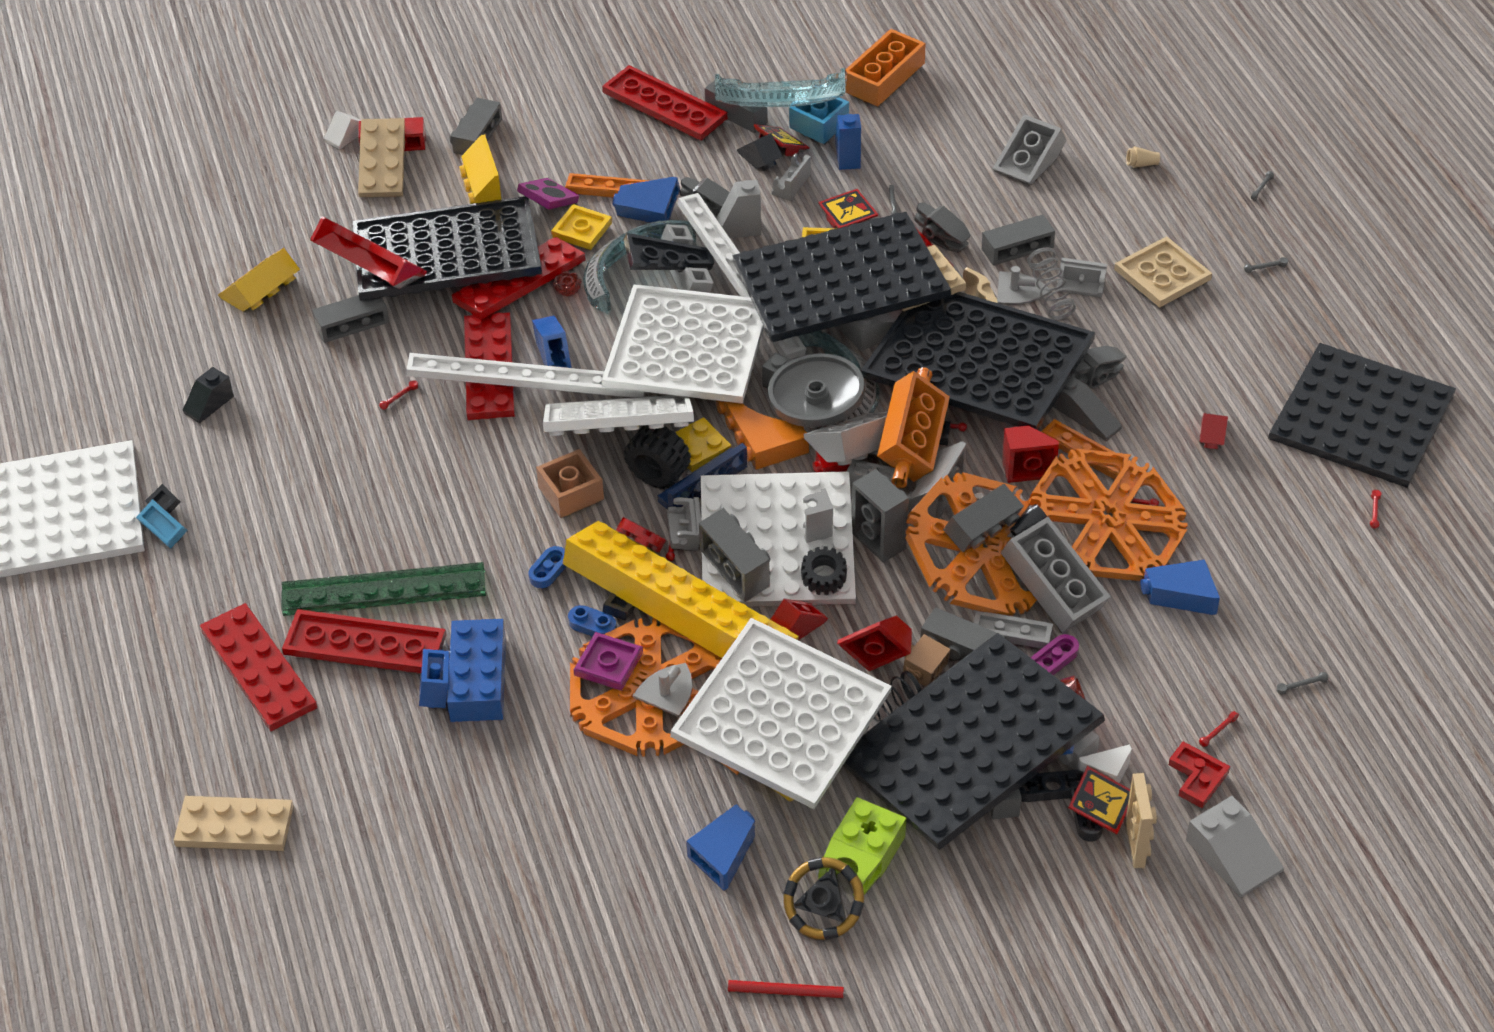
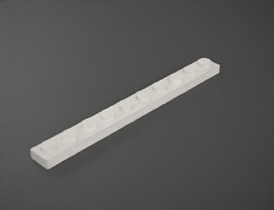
[677,193,806,359]
[407,353,644,398]

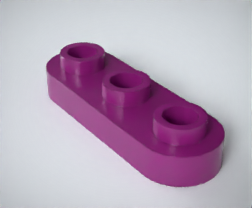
[1030,634,1079,675]

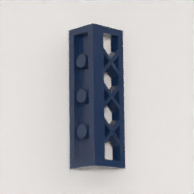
[657,443,748,510]

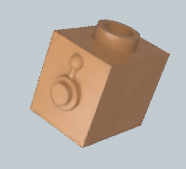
[903,634,951,687]

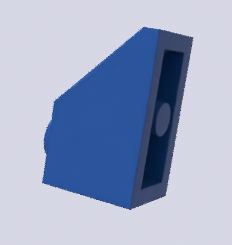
[419,649,449,708]

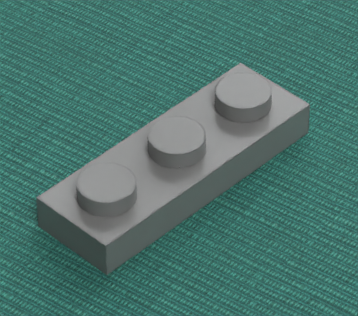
[974,611,1053,648]

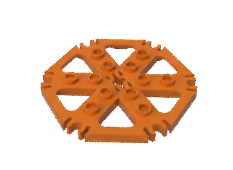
[1029,448,1188,581]
[905,472,1037,616]
[570,618,722,757]

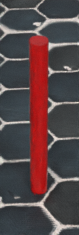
[728,980,844,998]

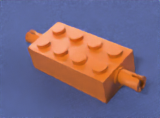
[877,368,950,488]

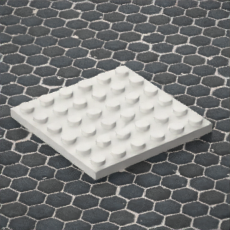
[602,284,764,403]
[543,395,694,436]
[0,440,145,578]
[701,472,856,607]
[670,618,891,809]

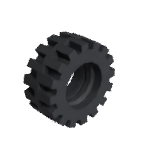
[801,546,847,595]

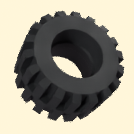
[624,425,691,489]

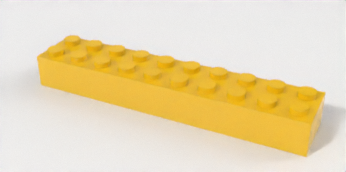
[563,521,799,658]

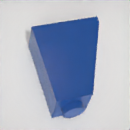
[835,114,861,170]
[612,177,680,223]
[532,316,572,368]
[1141,559,1220,615]
[686,804,755,891]

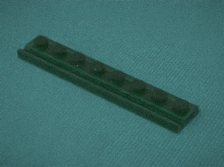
[281,562,486,616]

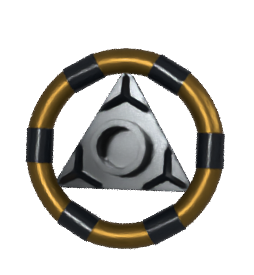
[783,857,864,940]

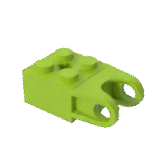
[818,797,906,896]

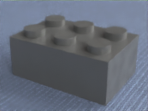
[852,469,909,563]
[699,507,771,602]

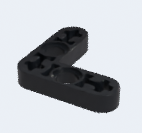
[1019,769,1103,842]

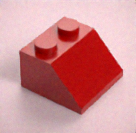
[1002,426,1059,483]
[837,615,912,671]

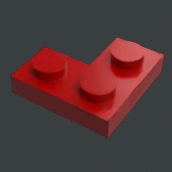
[1168,741,1230,808]

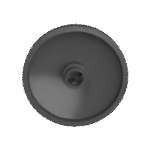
[768,354,865,427]

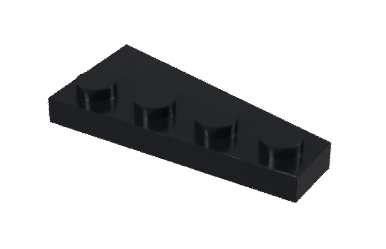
[623,233,714,270]

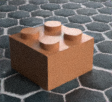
[536,449,604,518]

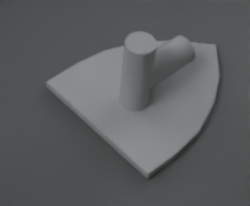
[997,266,1051,305]
[633,663,692,717]

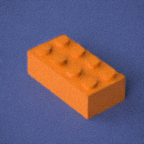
[843,29,926,107]

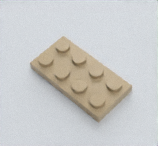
[358,118,405,198]
[174,796,294,851]

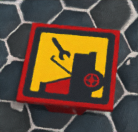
[754,124,810,157]
[818,189,878,229]
[1068,766,1130,835]

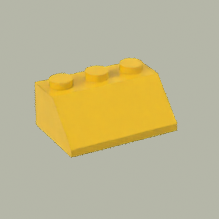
[459,135,502,204]
[218,248,300,311]

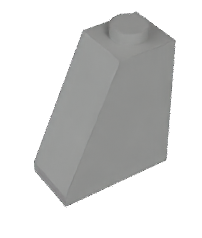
[716,180,761,238]

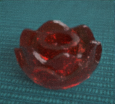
[553,271,582,296]

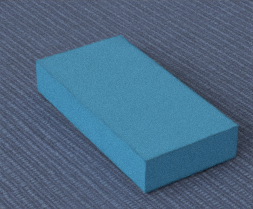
[136,499,188,548]

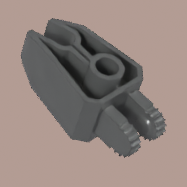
[679,177,730,218]
[914,202,971,252]
[1072,346,1127,389]

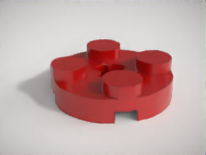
[616,517,666,553]

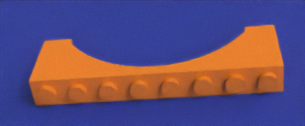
[715,400,809,470]

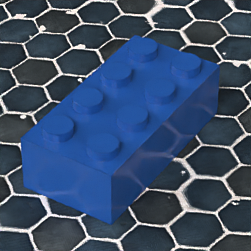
[447,619,506,722]

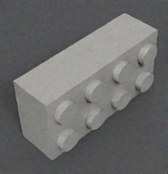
[1001,517,1111,633]

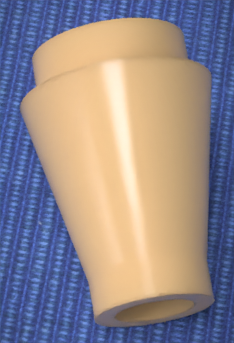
[1126,146,1160,168]

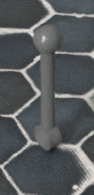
[1251,171,1274,201]
[889,185,899,215]
[1244,257,1288,273]
[1276,672,1329,695]

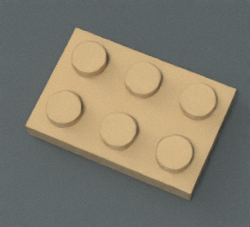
[1125,773,1157,868]

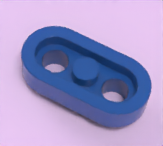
[528,546,567,588]
[568,605,617,637]

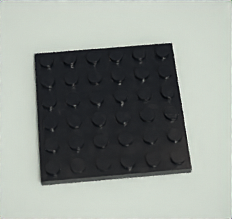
[1268,343,1456,488]

